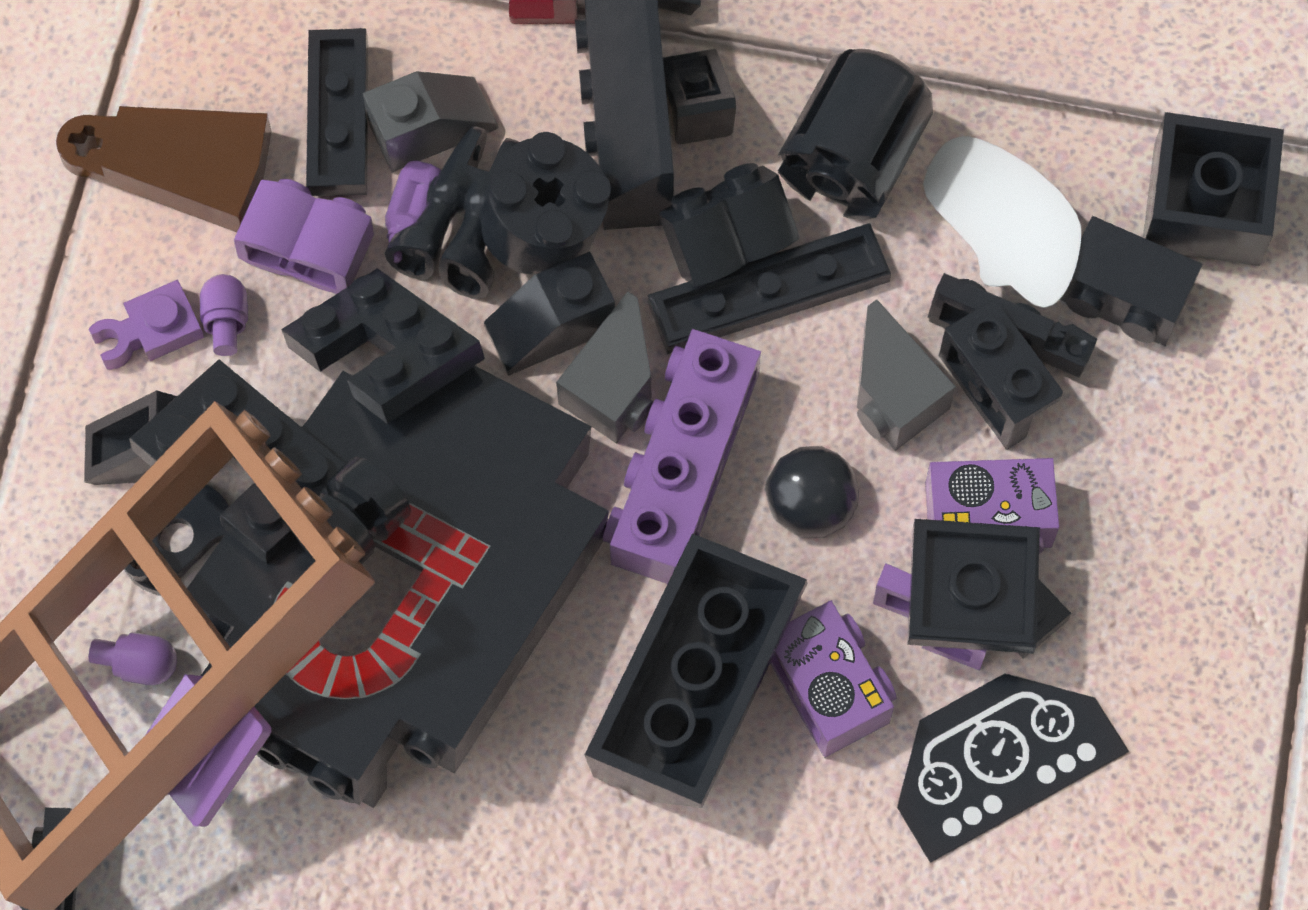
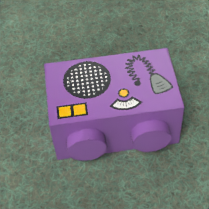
[925,458,1059,554]
[770,600,897,758]

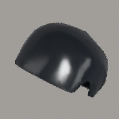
[765,446,859,538]

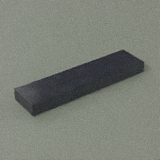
[648,223,891,355]

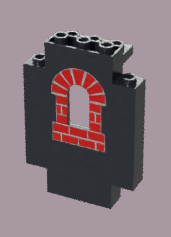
[187,366,609,808]

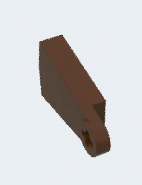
[56,106,272,232]

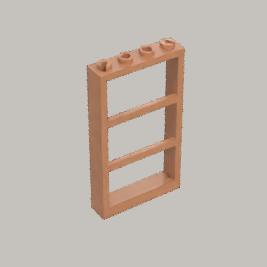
[0,402,375,910]

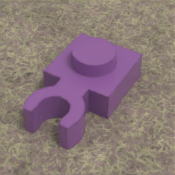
[88,279,204,370]

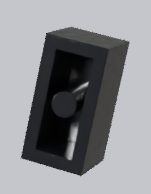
[1059,215,1203,346]

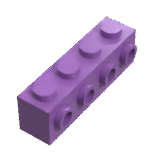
[603,329,761,584]

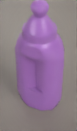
[385,161,441,263]

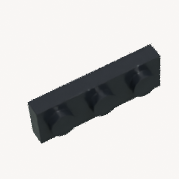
[306,28,368,196]

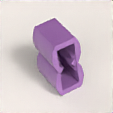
[234,179,374,294]

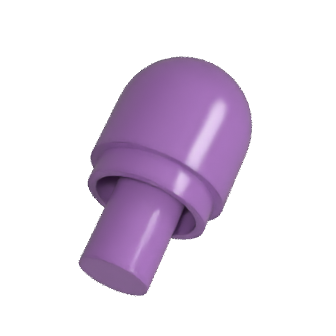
[200,274,248,356]
[88,632,177,686]

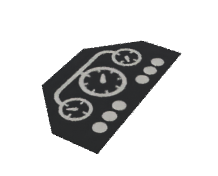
[897,673,1129,863]

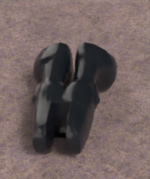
[384,126,519,299]

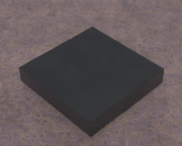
[907,519,1040,654]

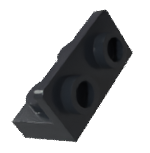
[938,300,1063,450]

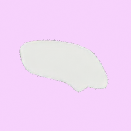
[923,136,1081,308]

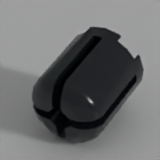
[778,49,933,220]

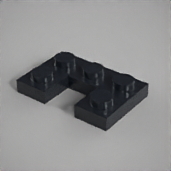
[281,268,485,424]
[130,359,345,564]

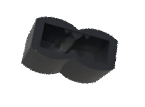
[658,163,800,287]

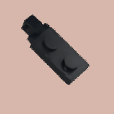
[927,273,1097,378]

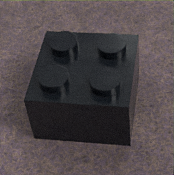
[1143,112,1284,266]

